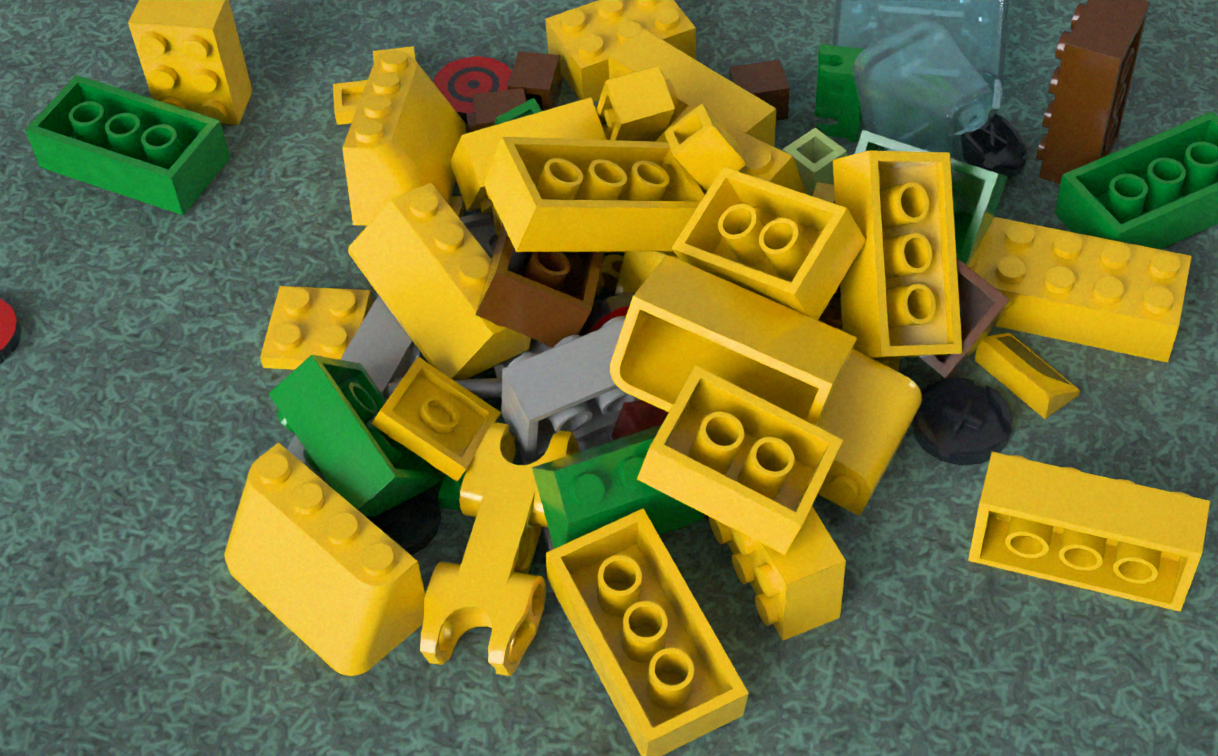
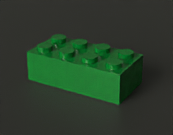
[25,75,231,215]
[1054,111,1218,250]

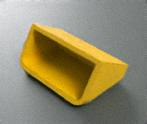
[342,51,466,226]
[610,254,857,426]
[817,349,922,517]
[224,442,425,676]

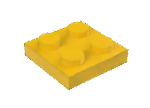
[260,286,372,370]
[371,356,501,481]

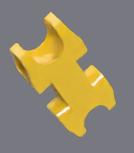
[420,422,579,676]

